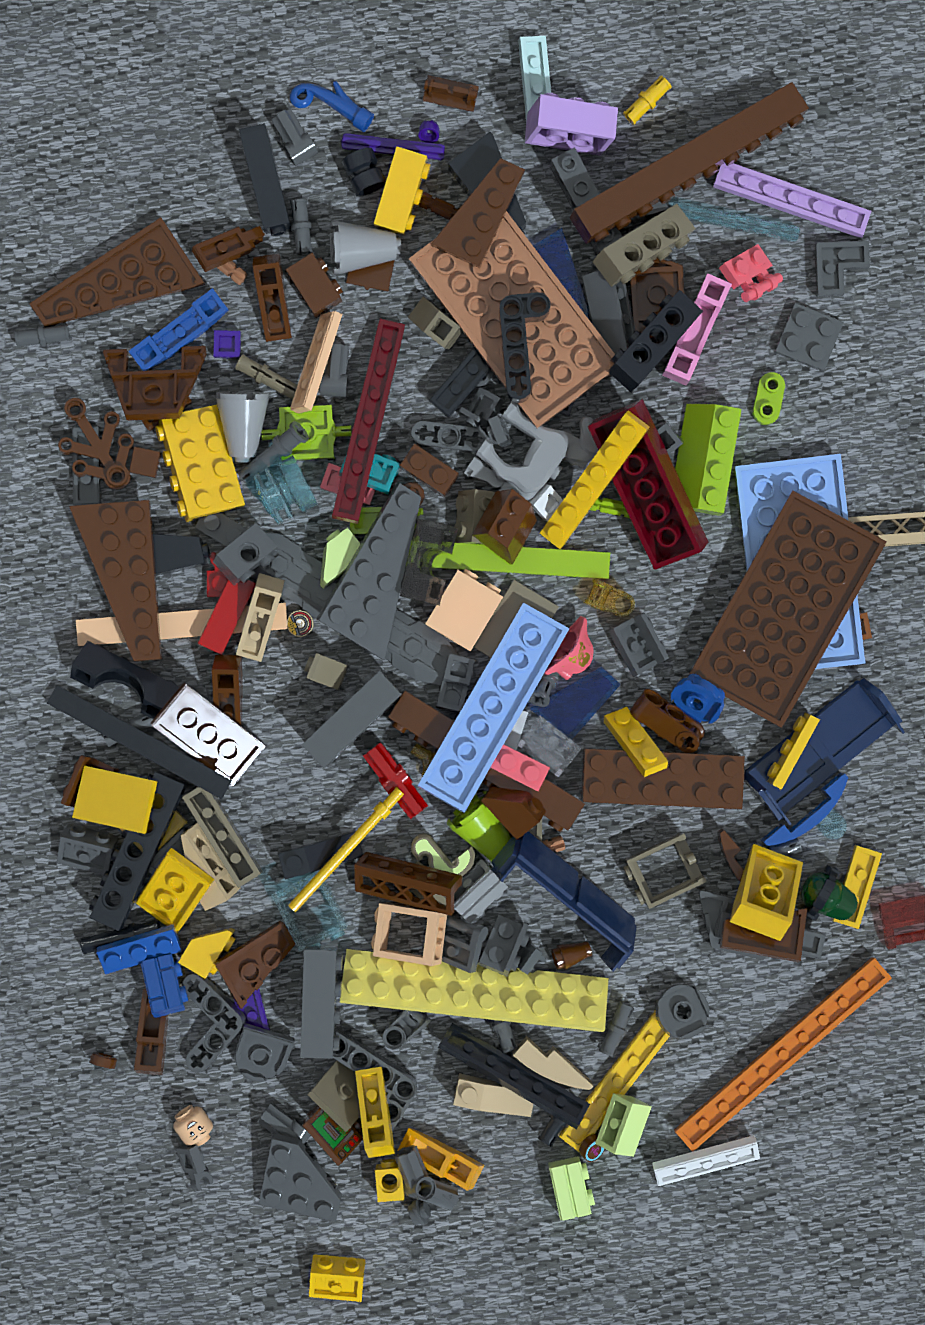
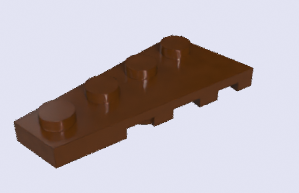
[431,158,525,268]

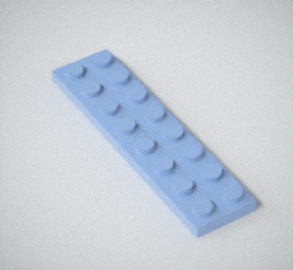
[418,603,569,813]

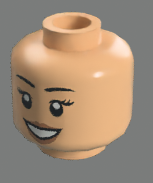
[173,1105,213,1146]

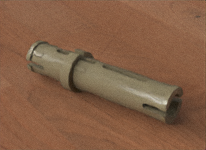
[235,354,298,400]

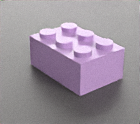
[525,93,618,156]

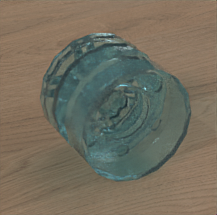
[253,455,318,525]

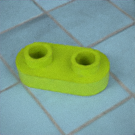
[752,372,785,425]

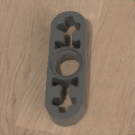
[411,421,487,453]

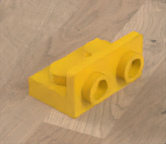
[309,1254,365,1302]

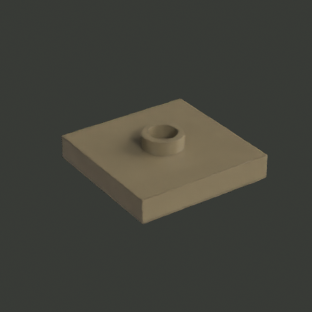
[307,1060,360,1132]

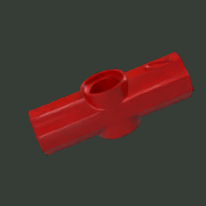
[363,743,428,819]

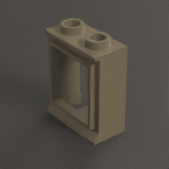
[623,832,707,909]

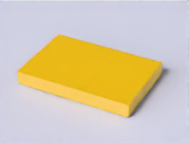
[72,766,157,834]
[135,848,215,933]

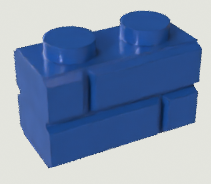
[141,954,189,1018]

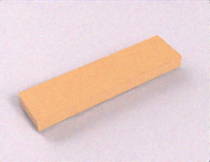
[290,311,342,413]

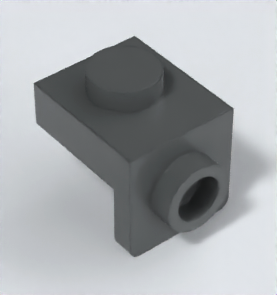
[459,387,505,428]

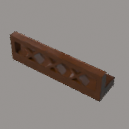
[354,852,462,916]

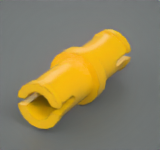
[623,75,672,125]

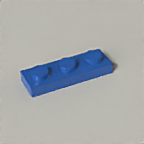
[96,924,182,974]

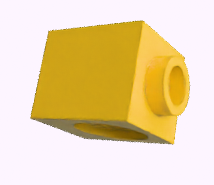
[375,1159,405,1202]

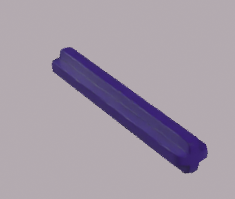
[341,133,445,160]

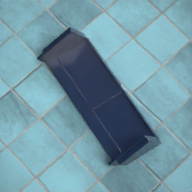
[744,678,905,825]
[491,831,637,972]

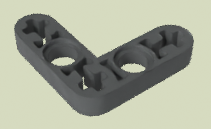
[182,973,246,1073]

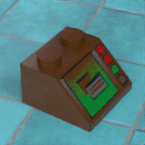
[302,1105,363,1166]

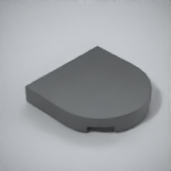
[234,1023,295,1082]

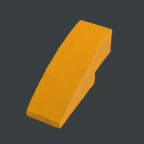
[397,1128,485,1190]

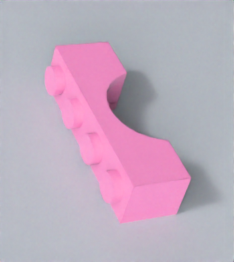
[662,274,732,386]

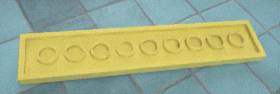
[340,949,609,1032]

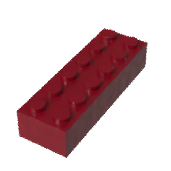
[587,399,709,570]

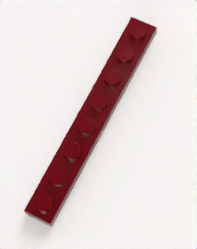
[332,319,405,524]

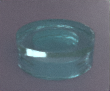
[819,812,847,839]

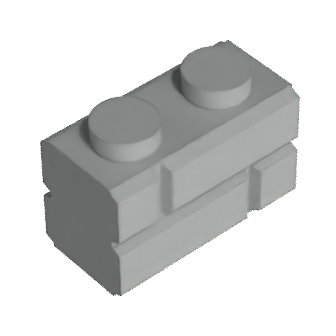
[444,859,508,923]

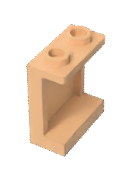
[425,569,503,652]

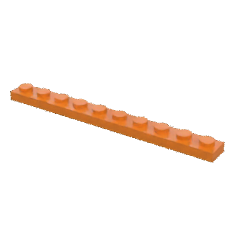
[674,957,892,1152]

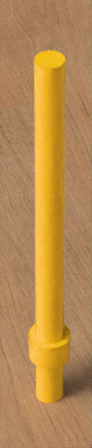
[288,787,404,912]

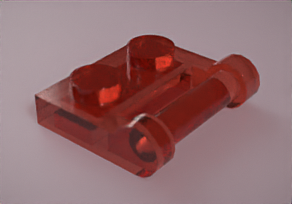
[878,894,925,950]

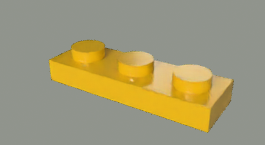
[604,707,668,777]
[767,713,820,790]
[832,845,882,929]

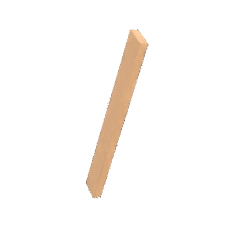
[76,603,288,646]

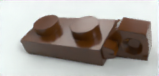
[192,226,265,272]

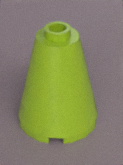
[447,791,511,862]

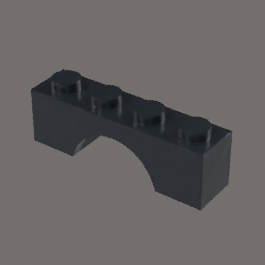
[70,641,180,719]

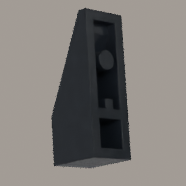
[278,831,363,880]

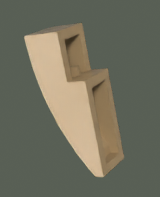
[512,1036,593,1090]

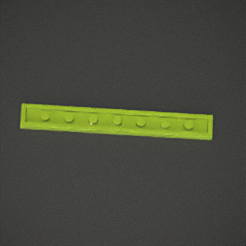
[406,540,610,579]

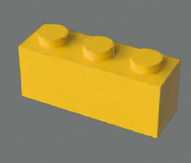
[374,146,431,236]

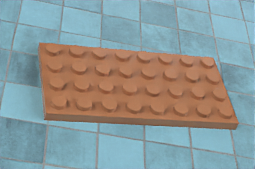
[409,211,615,429]

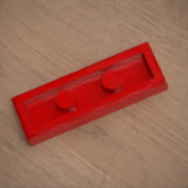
[198,580,256,655]

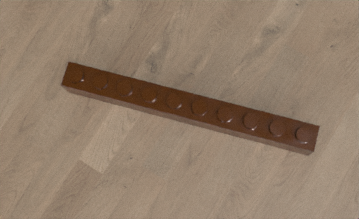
[569,82,809,244]

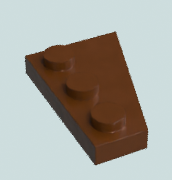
[720,909,807,963]
[213,920,296,1009]

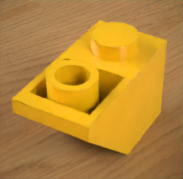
[178,928,236,979]

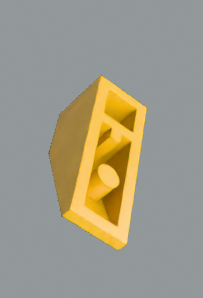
[355,1067,395,1158]

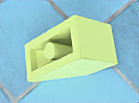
[320,527,361,589]

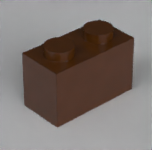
[286,253,343,318]
[400,444,459,498]

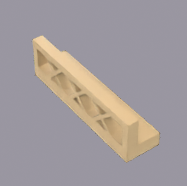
[848,512,925,547]

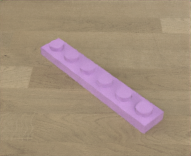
[713,163,871,238]

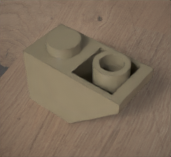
[408,296,463,349]
[304,653,349,690]

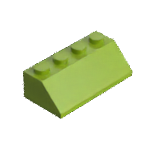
[675,404,742,516]

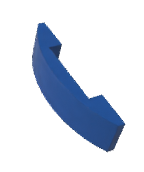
[129,288,229,371]
[760,772,848,846]

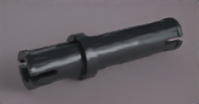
[80,919,161,954]

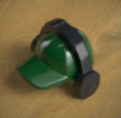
[801,865,858,921]

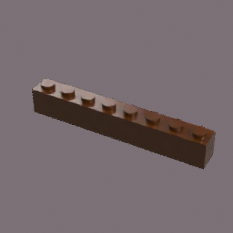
[388,691,585,832]

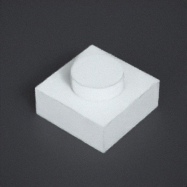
[529,484,563,522]

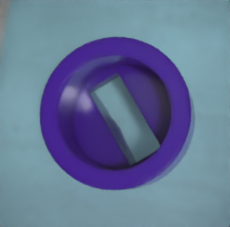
[418,120,440,143]

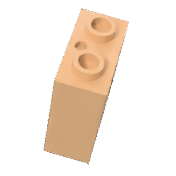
[371,902,447,966]

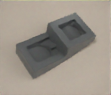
[436,653,475,713]

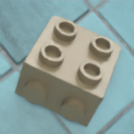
[454,489,495,544]

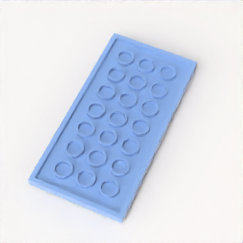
[734,454,865,669]

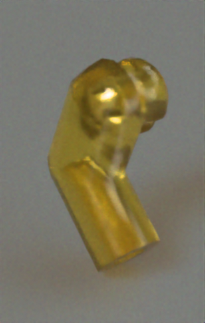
[410,743,435,777]

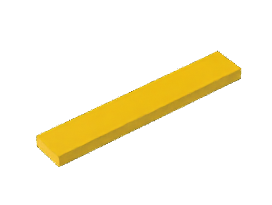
[559,1010,670,1152]

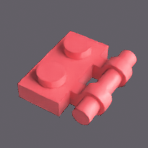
[719,244,783,302]

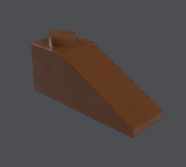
[253,253,292,342]
[212,655,243,726]

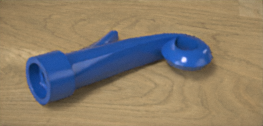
[290,81,374,132]

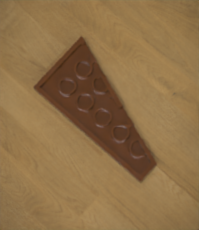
[29,218,205,327]
[69,500,162,661]

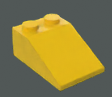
[730,844,803,941]

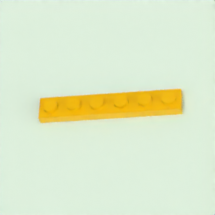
[539,410,650,549]

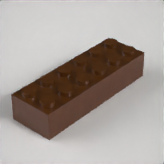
[581,748,745,809]

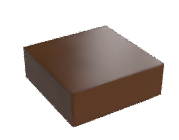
[129,447,161,478]

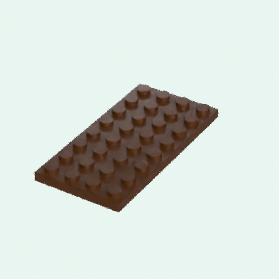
[689,490,887,728]

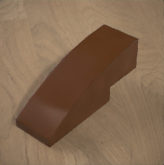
[134,989,169,1075]

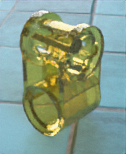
[583,578,635,618]

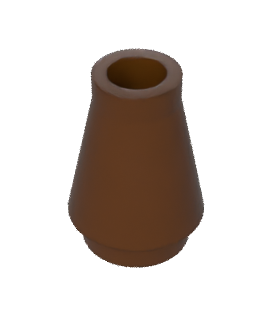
[551,941,592,970]

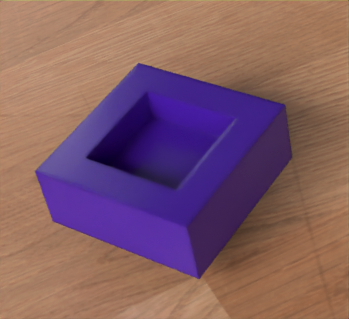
[213,330,241,359]

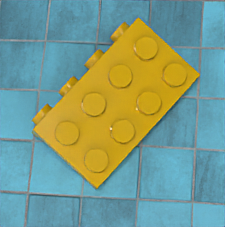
[155,405,245,522]

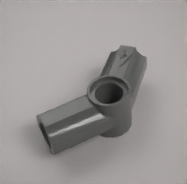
[394,1145,459,1210]

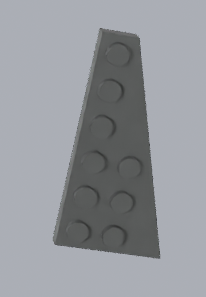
[316,483,421,660]

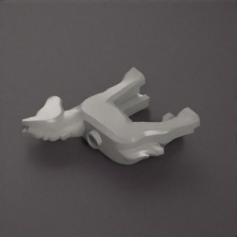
[463,402,599,501]

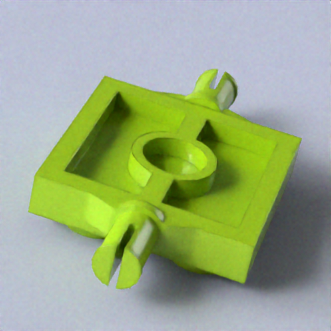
[262,405,352,461]

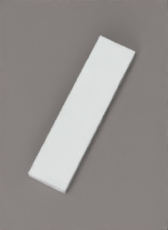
[652,1135,760,1186]

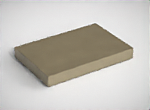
[474,580,559,658]

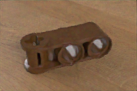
[630,689,705,753]

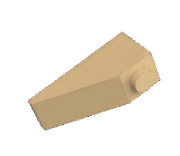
[236,573,285,662]
[181,822,240,911]
[453,1073,533,1117]

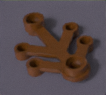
[58,398,134,490]

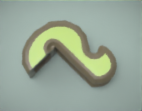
[411,833,475,876]

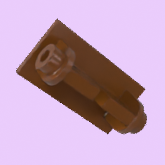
[422,75,479,112]

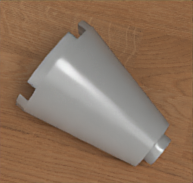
[330,221,401,275]
[216,391,269,462]

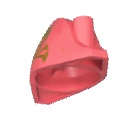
[544,616,594,680]

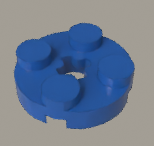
[671,674,725,724]

